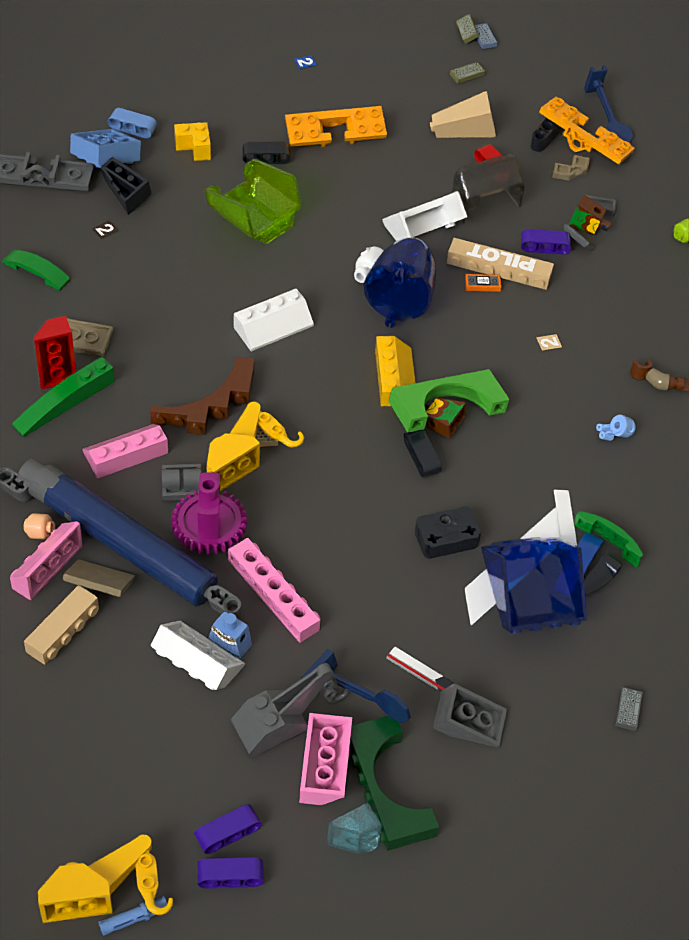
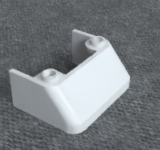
[382,191,467,245]

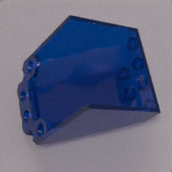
[481,537,588,633]

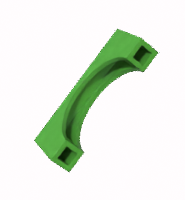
[388,369,510,433]

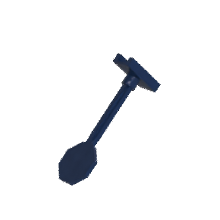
[584,65,634,143]
[301,649,411,723]

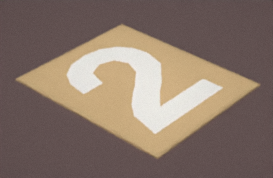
[536,334,562,351]

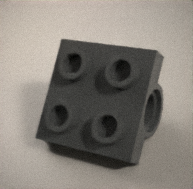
[162,464,201,501]

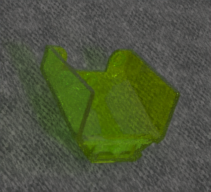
[204,158,301,243]

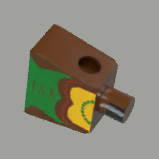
[569,195,612,235]
[424,397,467,439]

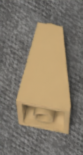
[430,91,496,138]

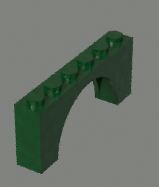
[349,716,439,851]

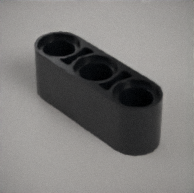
[530,118,561,152]
[242,142,291,164]
[403,429,442,477]

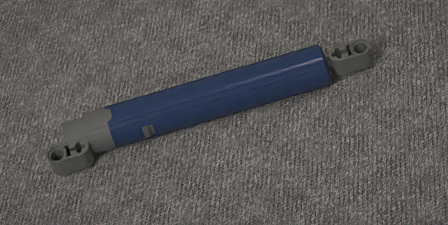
[0,458,243,619]

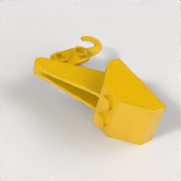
[207,402,304,491]
[38,835,173,923]

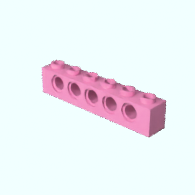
[228,538,321,643]

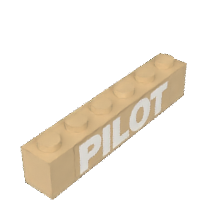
[447,238,554,290]

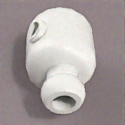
[354,246,389,283]

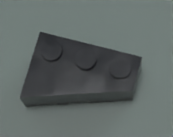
[101,157,152,215]

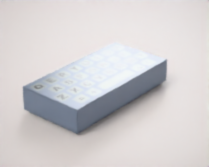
[475,23,497,49]

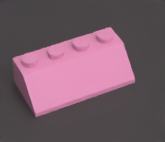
[83,424,168,479]
[10,521,83,600]
[299,713,352,805]

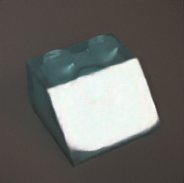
[327,803,382,854]

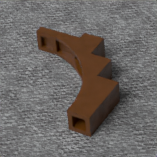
[150,357,254,435]

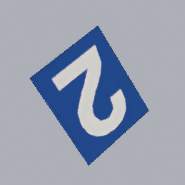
[294,55,317,69]

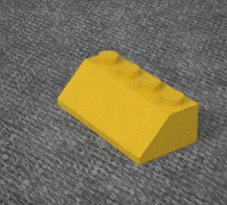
[375,336,415,406]

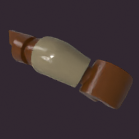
[630,359,689,391]

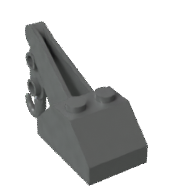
[231,663,349,759]

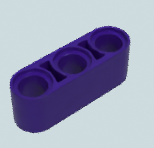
[521,229,571,254]
[194,804,262,854]
[197,857,264,889]

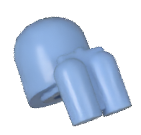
[596,415,636,441]

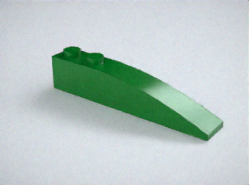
[12,357,115,437]

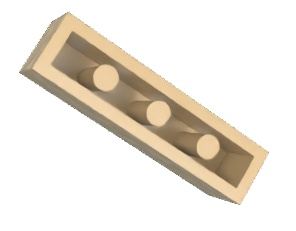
[24,585,99,665]

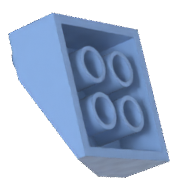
[70,129,141,168]

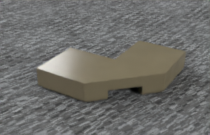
[552,155,590,181]

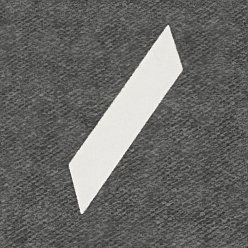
[465,507,562,625]

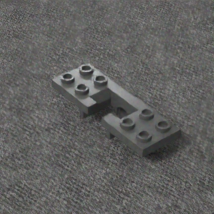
[0,152,94,191]

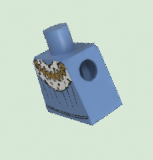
[208,612,252,659]

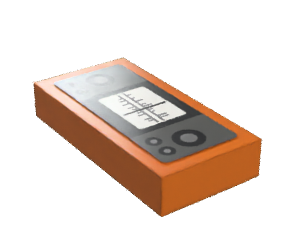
[465,274,501,292]

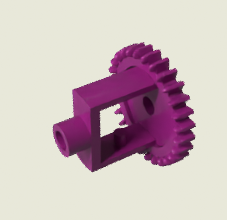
[171,472,247,555]

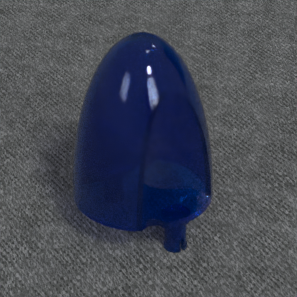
[364,237,436,328]

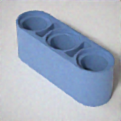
[107,108,158,138]

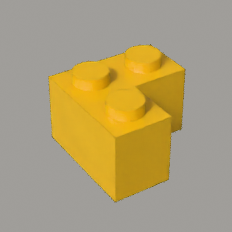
[174,122,211,161]

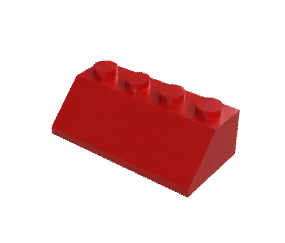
[33,316,76,390]

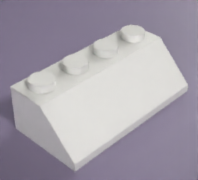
[234,288,314,351]
[151,621,245,690]

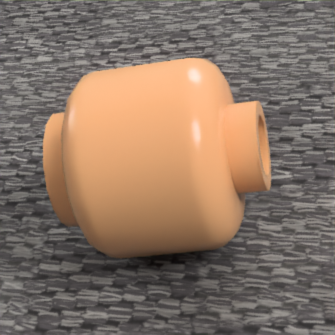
[24,513,55,539]

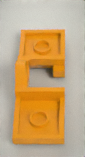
[539,97,635,164]
[285,106,387,147]

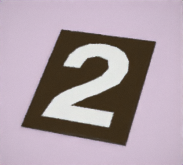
[92,221,118,239]

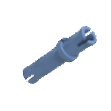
[98,896,167,936]

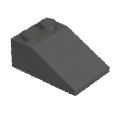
[433,683,507,747]

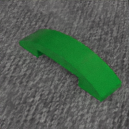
[2,250,70,291]
[574,511,643,568]

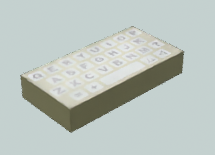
[456,14,479,44]
[450,62,485,84]

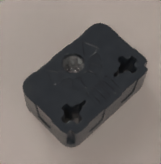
[415,507,481,559]

